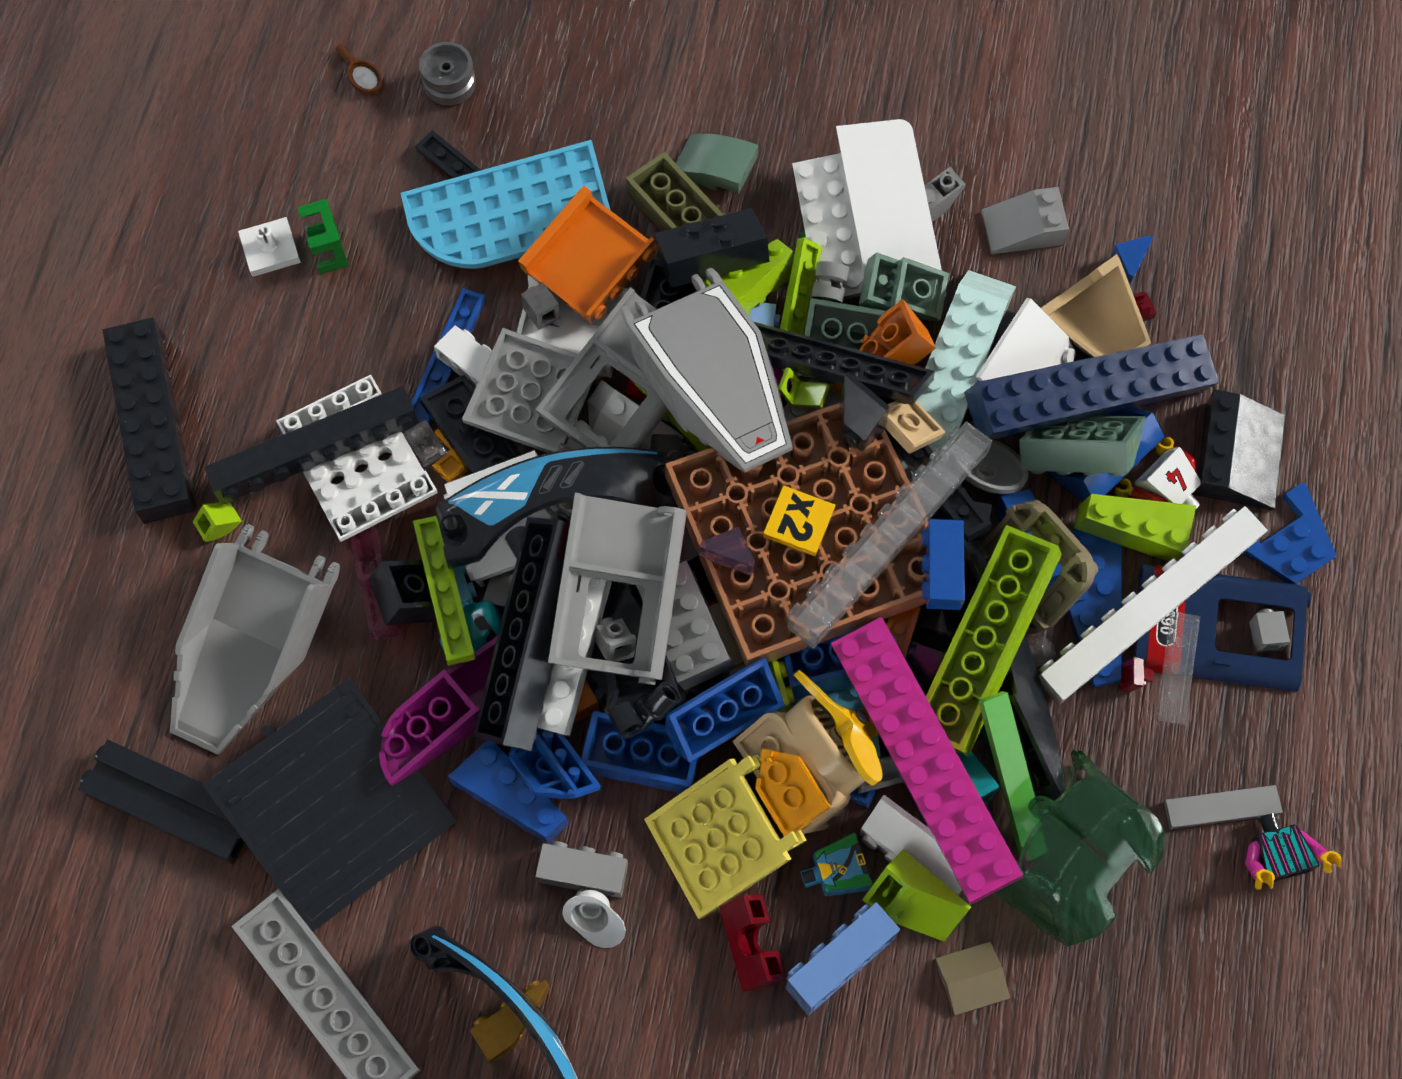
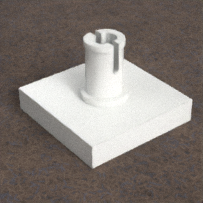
[238,217,301,277]

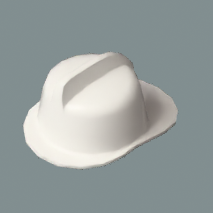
[562,889,626,948]

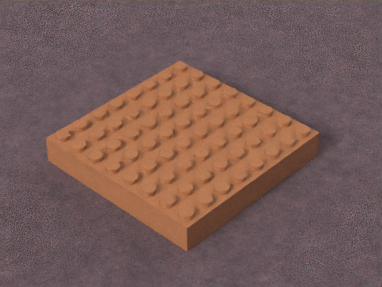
[665,403,929,667]

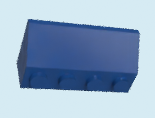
[1048,408,1164,501]
[665,657,785,763]

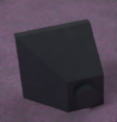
[840,372,890,452]

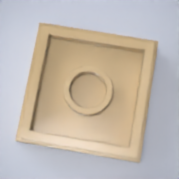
[885,400,946,454]

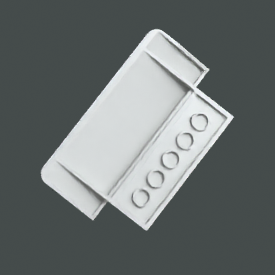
[792,119,946,300]

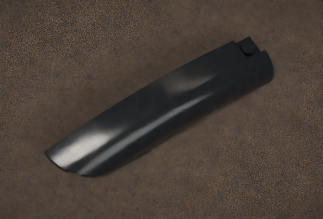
[945,538,1066,802]

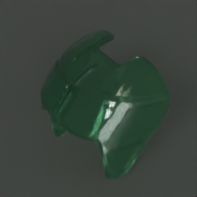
[995,749,1165,946]

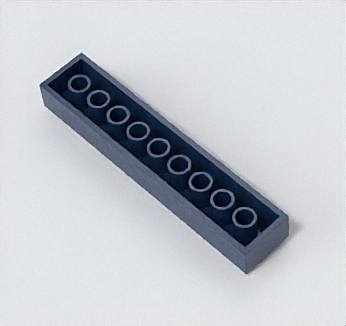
[964,334,1220,442]

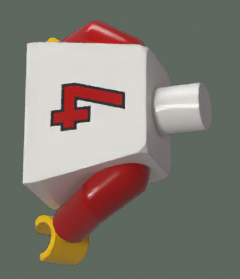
[1115,437,1201,509]

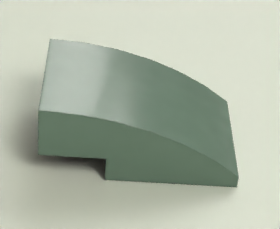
[676,134,758,194]
[859,252,949,321]

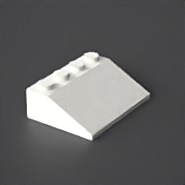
[976,298,1076,382]

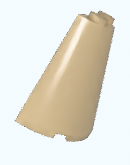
[1041,254,1151,358]

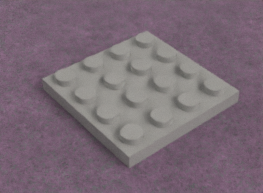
[462,328,593,453]

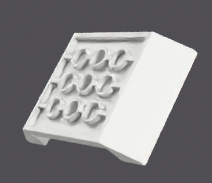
[276,375,438,542]

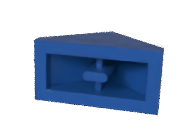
[1111,236,1153,285]

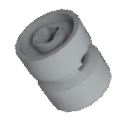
[810,261,849,304]

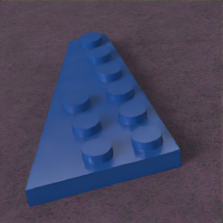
[1067,530,1121,689]

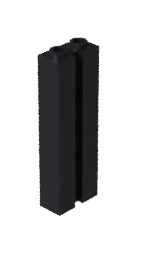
[78,739,245,865]

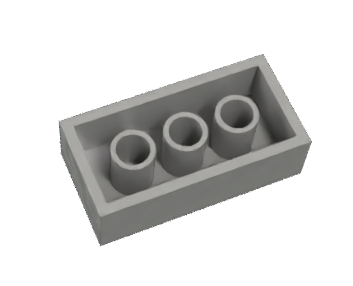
[636,561,736,690]

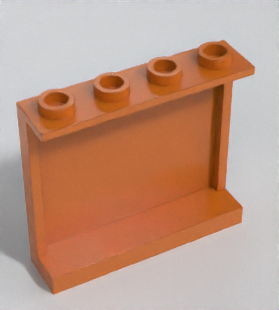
[518,185,656,324]

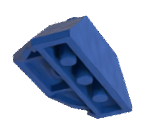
[509,728,601,799]

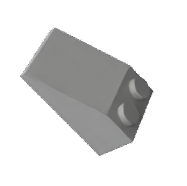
[981,187,1069,254]

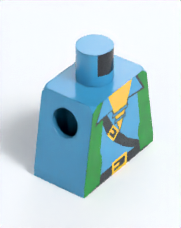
[800,833,873,896]

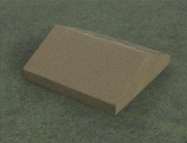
[935,942,1010,1016]

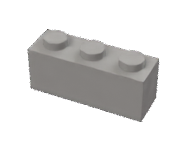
[535,841,628,898]

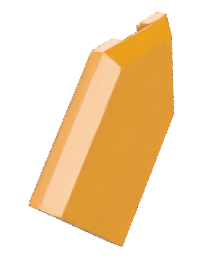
[755,748,831,836]

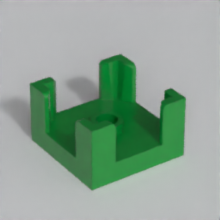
[297,199,349,274]

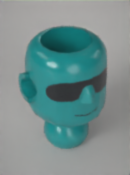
[439,600,502,652]

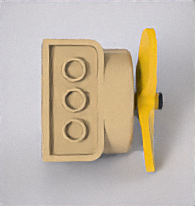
[733,670,882,834]

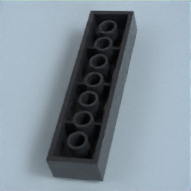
[102,317,196,524]
[473,517,570,751]

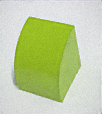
[193,502,242,542]

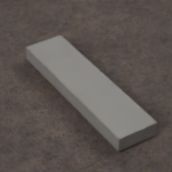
[1164,785,1283,829]

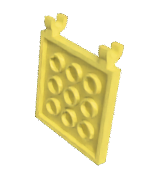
[644,755,806,919]

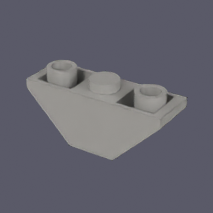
[924,167,965,222]

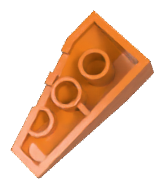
[831,299,936,397]

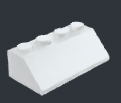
[859,795,962,895]

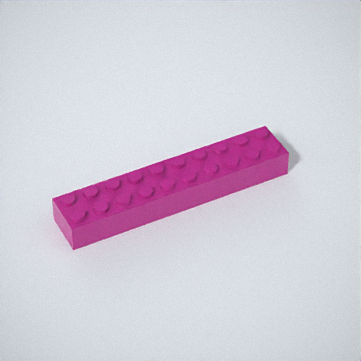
[831,617,1023,905]

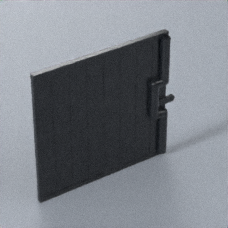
[202,678,457,932]

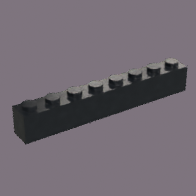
[204,386,419,505]

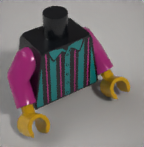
[1245,813,1341,890]

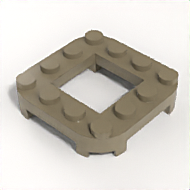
[979,500,1098,634]

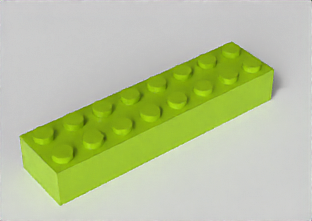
[926,525,1062,757]

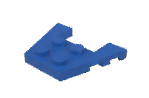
[1242,482,1337,585]

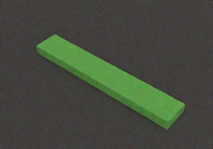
[978,691,1050,863]

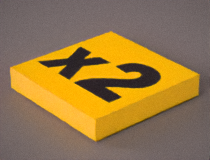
[763,485,835,556]

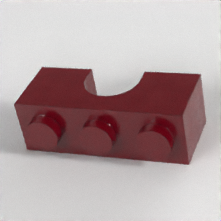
[719,894,787,992]

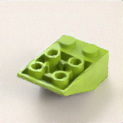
[862,849,971,941]

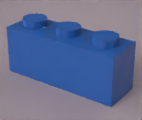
[921,519,965,610]

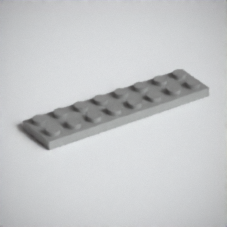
[231,889,421,1079]

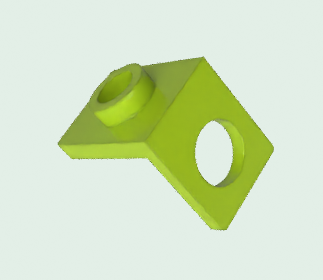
[778,368,830,408]

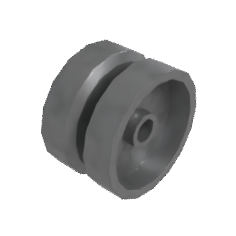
[419,42,476,105]

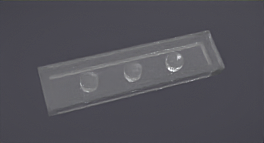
[1156,612,1200,725]

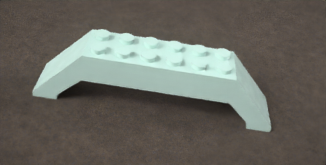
[917,270,1016,491]

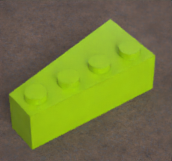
[703,239,794,316]
[1074,494,1196,562]

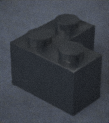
[907,630,952,696]

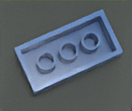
[785,902,900,1016]

